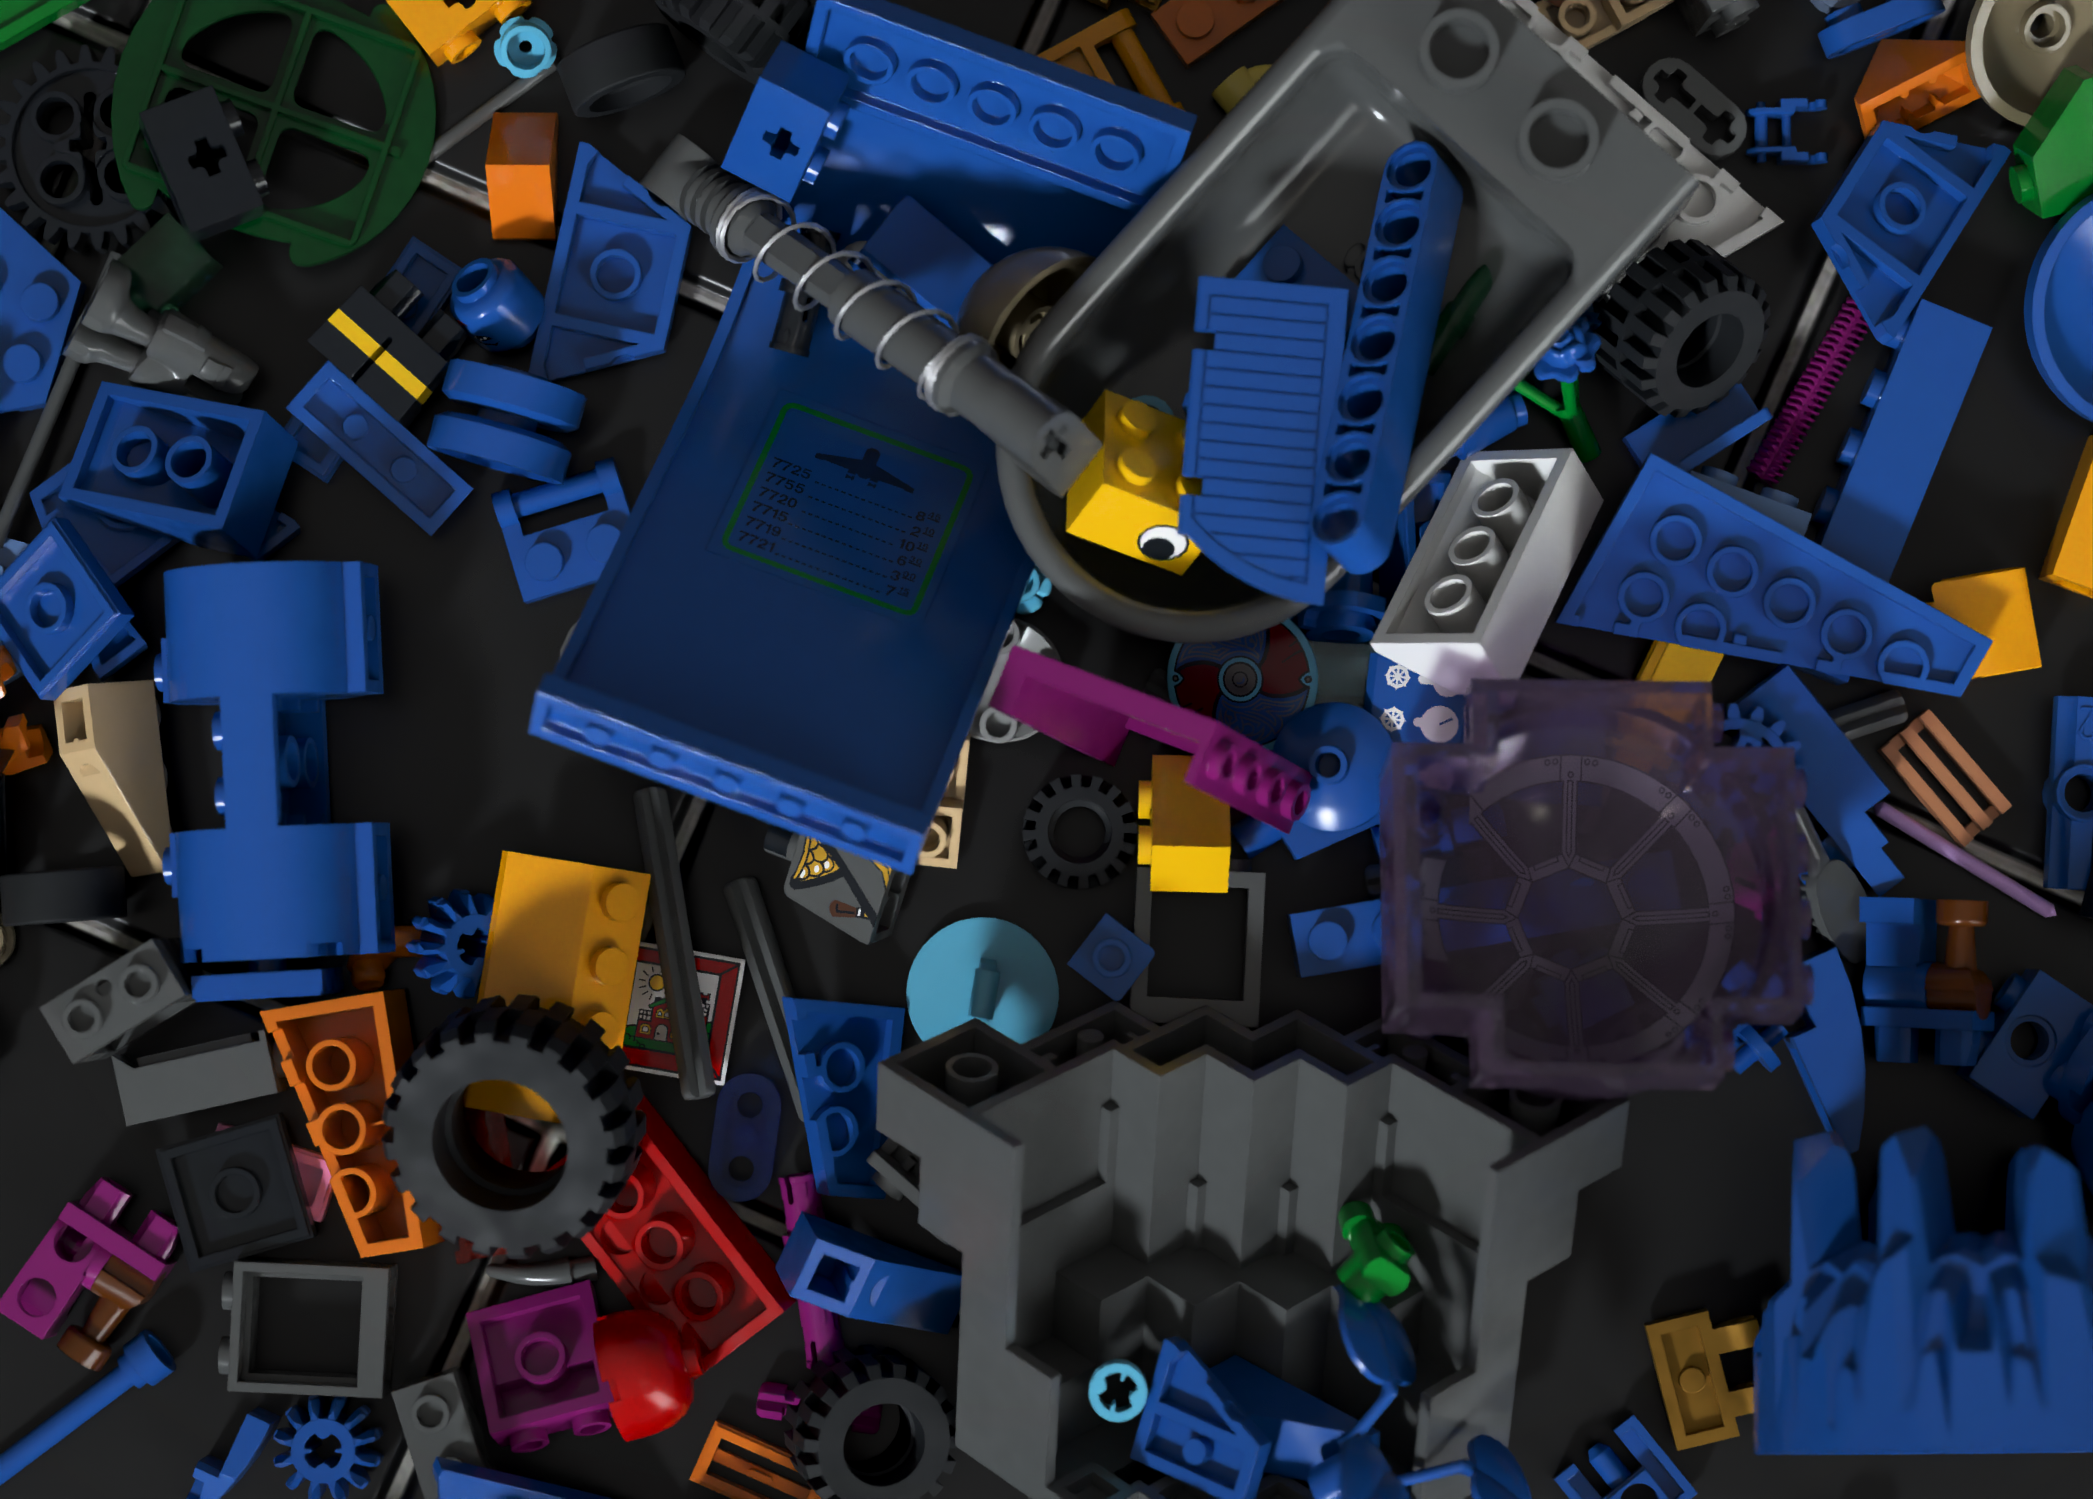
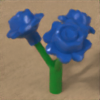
[1514,304,1602,463]

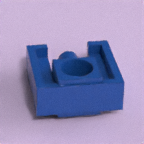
[1553,1414,1698,1499]

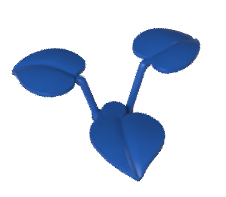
[1308,1284,1532,1499]

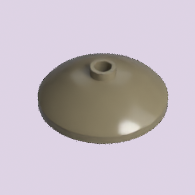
[1965,0,2093,126]

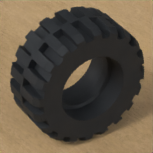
[382,994,647,1259]

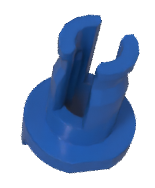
[1289,571,1391,645]

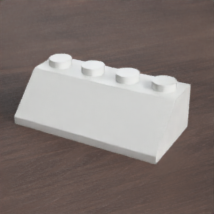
[1370,448,1604,695]

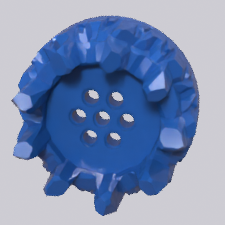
[1753,1126,2093,1455]

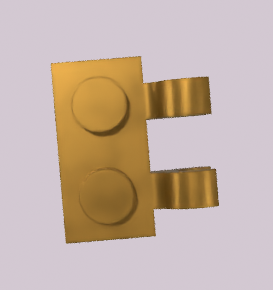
[1644,1308,1760,1451]

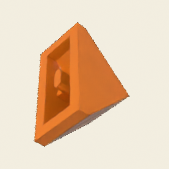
[485,112,558,241]

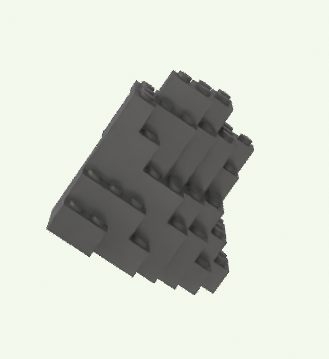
[876,1000,1630,1499]

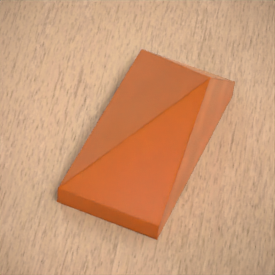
[1854,39,1981,139]

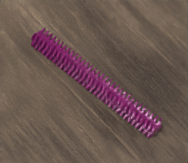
[1746,295,1869,489]

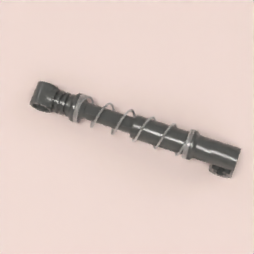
[639,133,1103,498]

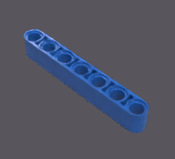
[1310,141,1463,575]

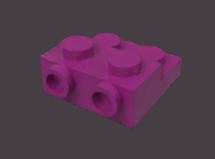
[466,1280,615,1453]

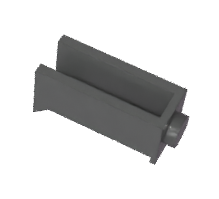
[111,1029,289,1126]

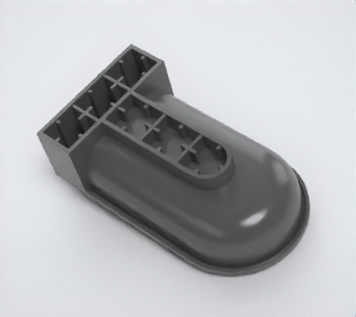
[996,0,1700,643]

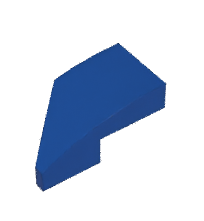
[186,1406,282,1499]

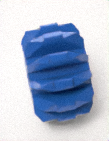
[404,888,494,999]
[273,1395,383,1499]

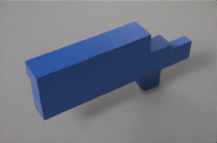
[1734,664,1905,897]

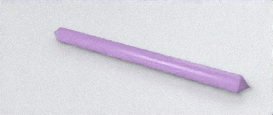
[1873,802,2057,918]

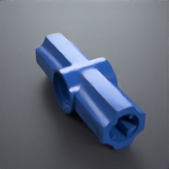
[2042,696,2093,891]

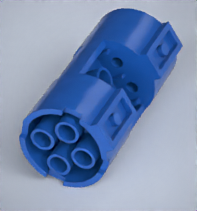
[154,561,396,963]

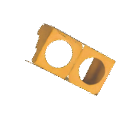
[1926,567,2042,679]

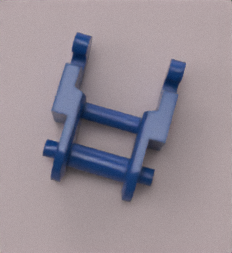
[1745,98,1828,165]

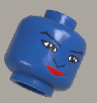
[450,257,545,353]

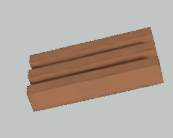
[1877,709,2012,847]

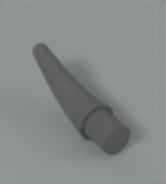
[486,1255,598,1288]

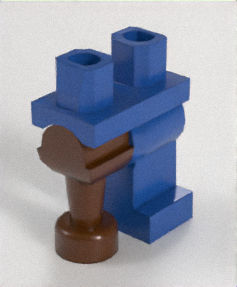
[1859,896,1995,1066]

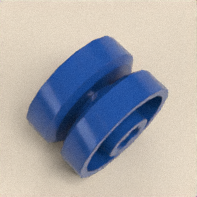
[426,359,587,485]

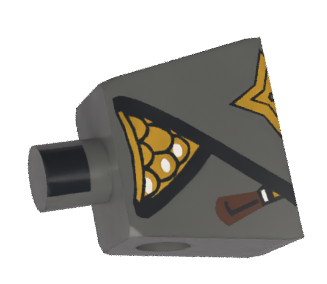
[764,823,910,945]

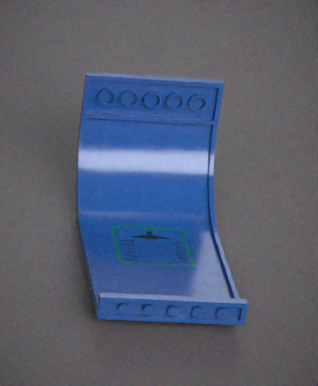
[529,0,1198,875]

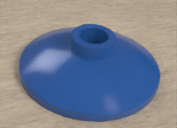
[1272,702,1399,832]

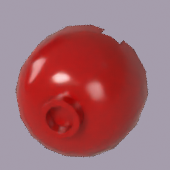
[593,1309,705,1442]

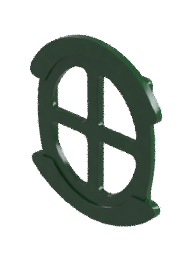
[111,0,436,267]

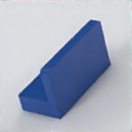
[1622,383,1773,472]

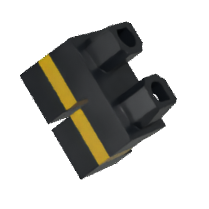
[307,269,468,429]

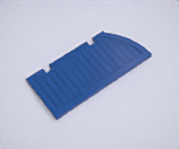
[1177,276,1349,606]

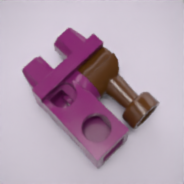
[0,1176,180,1372]

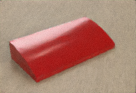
[547,1095,797,1380]

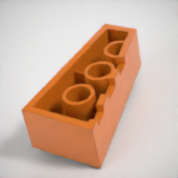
[259,989,444,1258]

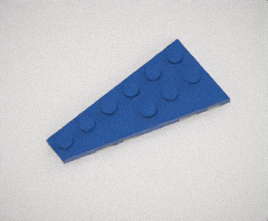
[1554,452,1993,697]

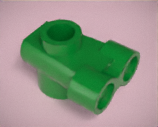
[1337,1201,1415,1303]

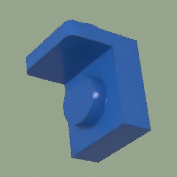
[1067,913,1155,1001]

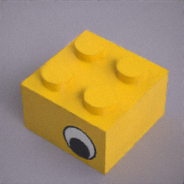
[1066,389,1203,576]

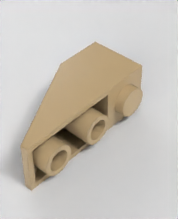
[54,680,174,877]

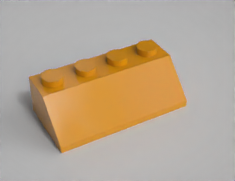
[463,850,651,1123]

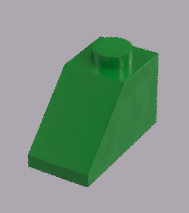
[2009,65,2093,219]

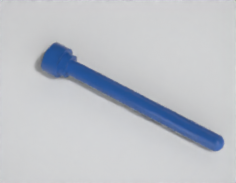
[0,1329,176,1486]

